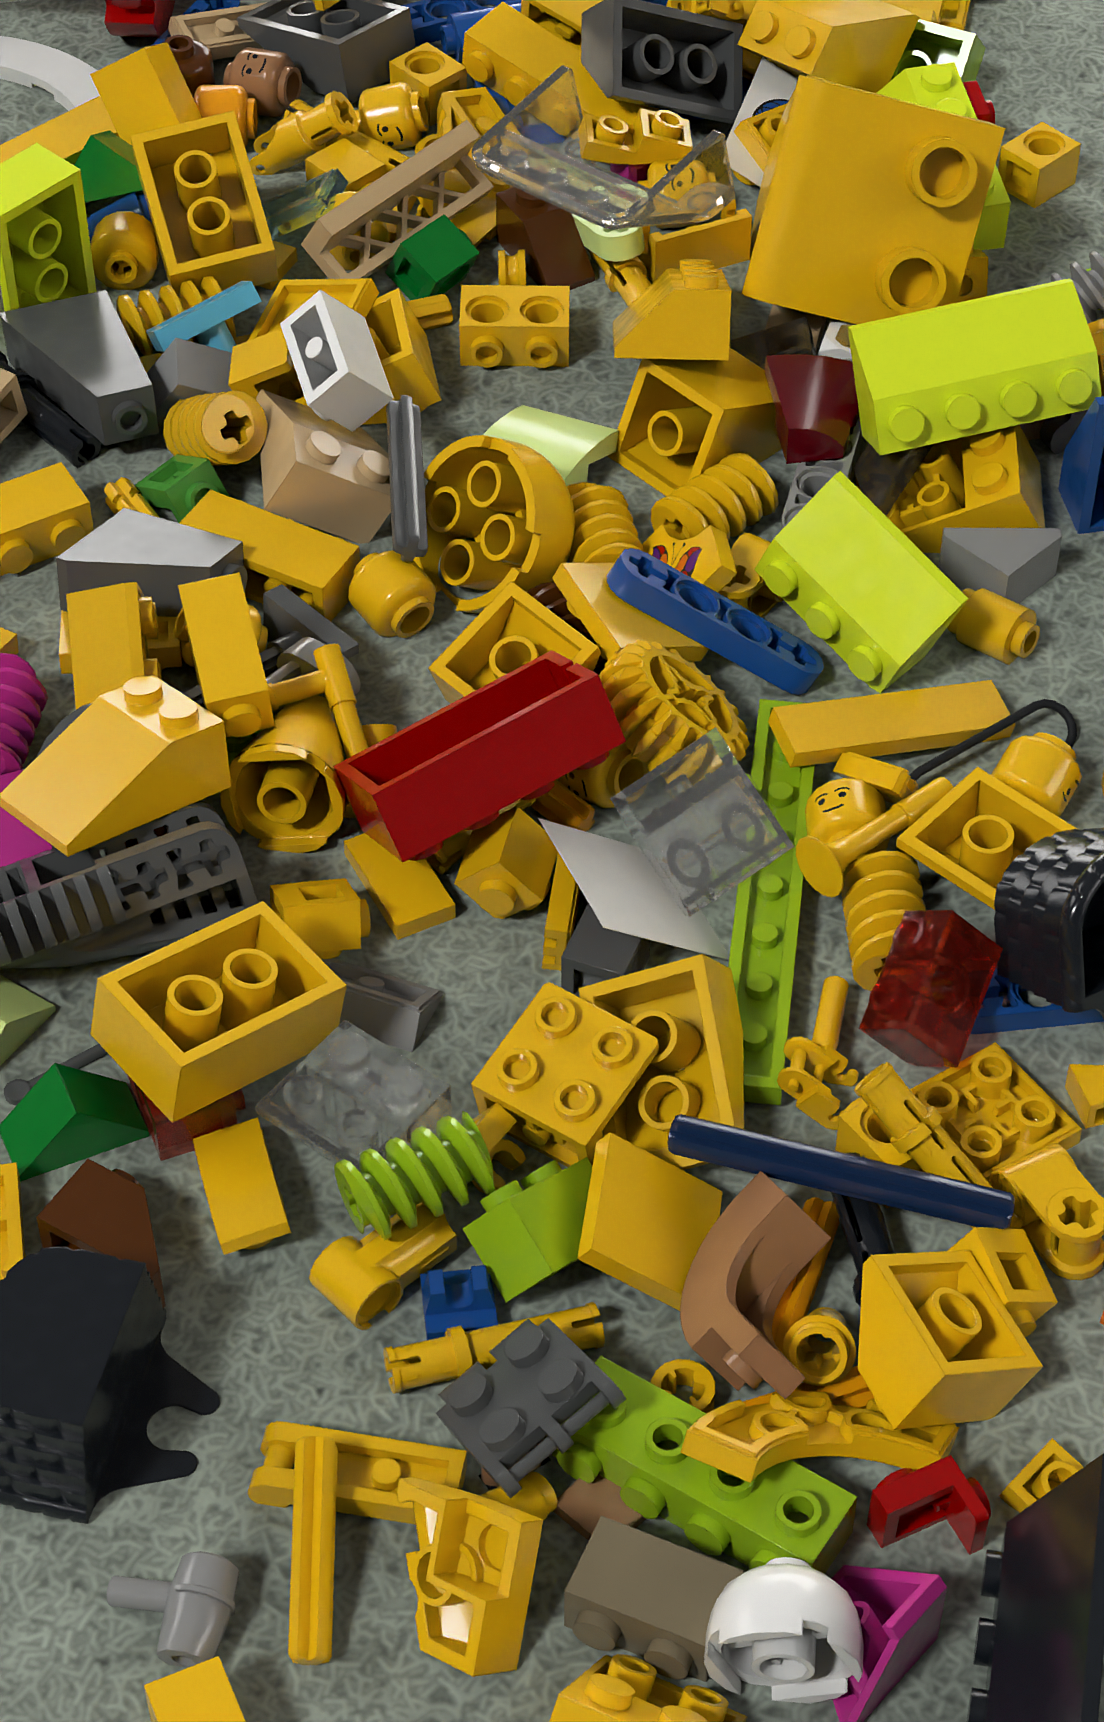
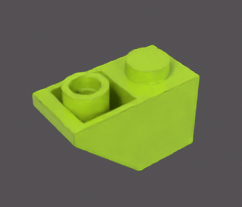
[462,1157,592,1302]

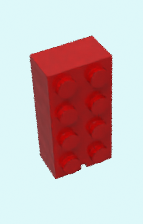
[333,650,626,862]

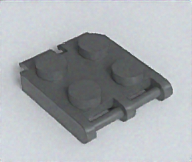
[436,1318,626,1499]

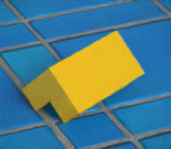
[90,42,202,145]

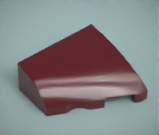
[765,354,859,464]

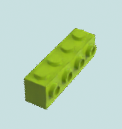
[552,1355,858,1574]

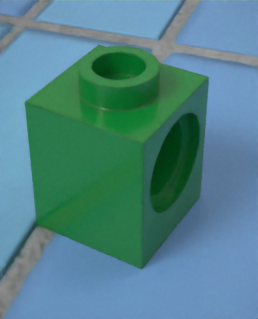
[385,214,480,300]

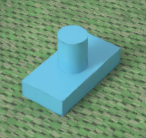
[146,281,262,353]

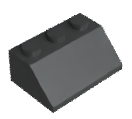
[581,0,743,124]

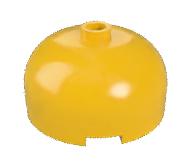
[413,435,575,614]

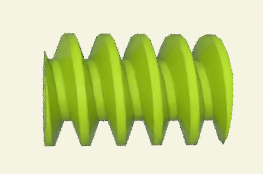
[334,1111,495,1241]

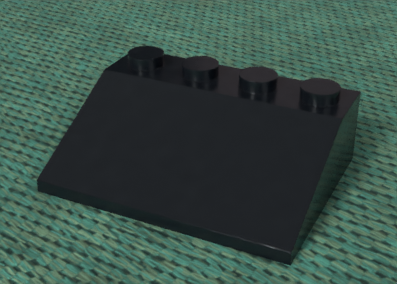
[967,1453,1104,1722]

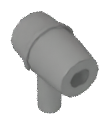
[107,1551,239,1668]

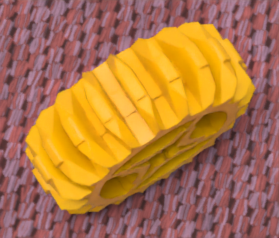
[599,639,750,792]

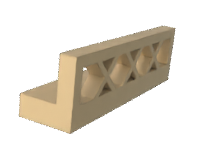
[301,120,494,279]

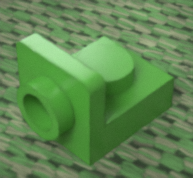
[135,454,230,523]

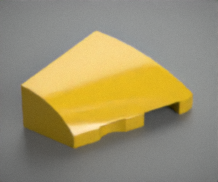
[397,1477,543,1677]

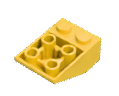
[856,425,1045,553]

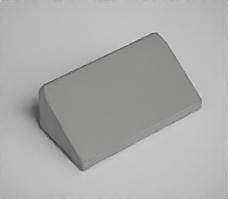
[321,958,443,1052]

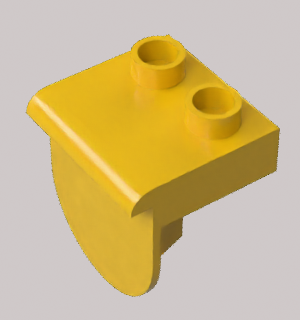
[741,75,1006,324]

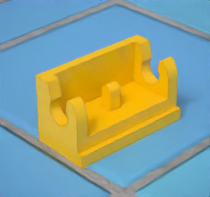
[637,198,752,283]

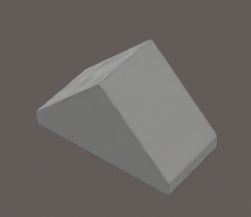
[147,338,232,428]
[939,528,1062,604]

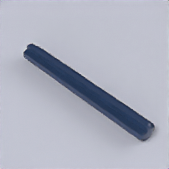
[667,1114,1015,1229]

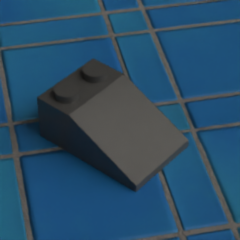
[237,0,416,103]

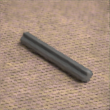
[386,395,428,563]

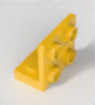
[471,982,659,1167]

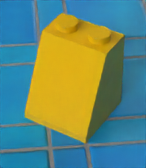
[737,0,920,93]
[608,347,782,496]

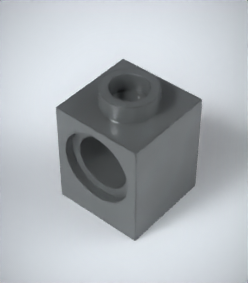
[561,903,650,997]

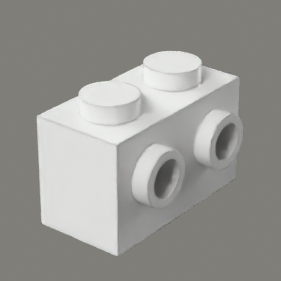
[280,290,394,432]

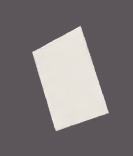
[539,818,729,960]

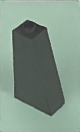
[0,290,160,445]

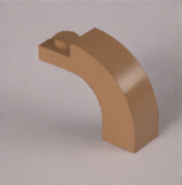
[680,1171,831,1399]

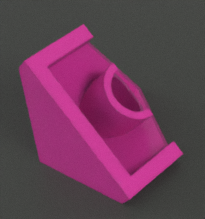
[831,1565,947,1722]

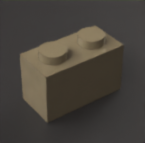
[564,1515,744,1682]

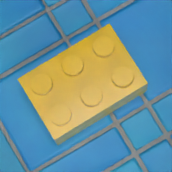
[130,110,279,297]
[90,901,347,1123]

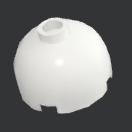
[704,1557,864,1704]

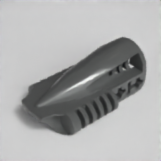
[0,801,258,969]

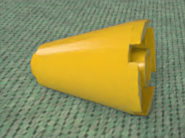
[220,695,347,853]

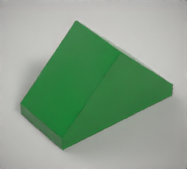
[74,130,143,203]
[0,1063,150,1182]

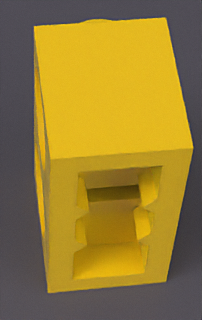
[459,285,570,368]

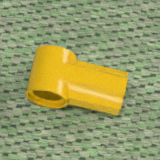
[309,1202,457,1330]

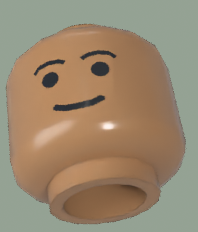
[223,47,302,117]

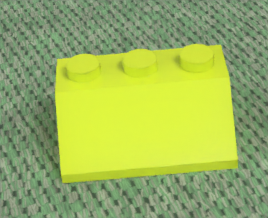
[0,143,97,311]
[754,471,969,694]

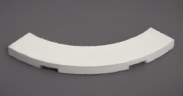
[0,36,100,111]

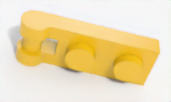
[247,1421,467,1525]

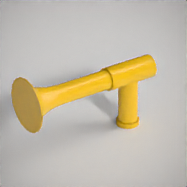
[267,643,368,818]
[796,776,954,898]

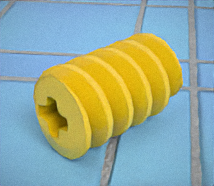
[116,276,236,356]
[163,391,268,466]
[651,453,779,540]
[567,482,643,563]
[841,851,933,992]

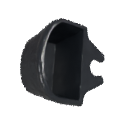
[994,828,1104,1019]
[0,1247,220,1524]

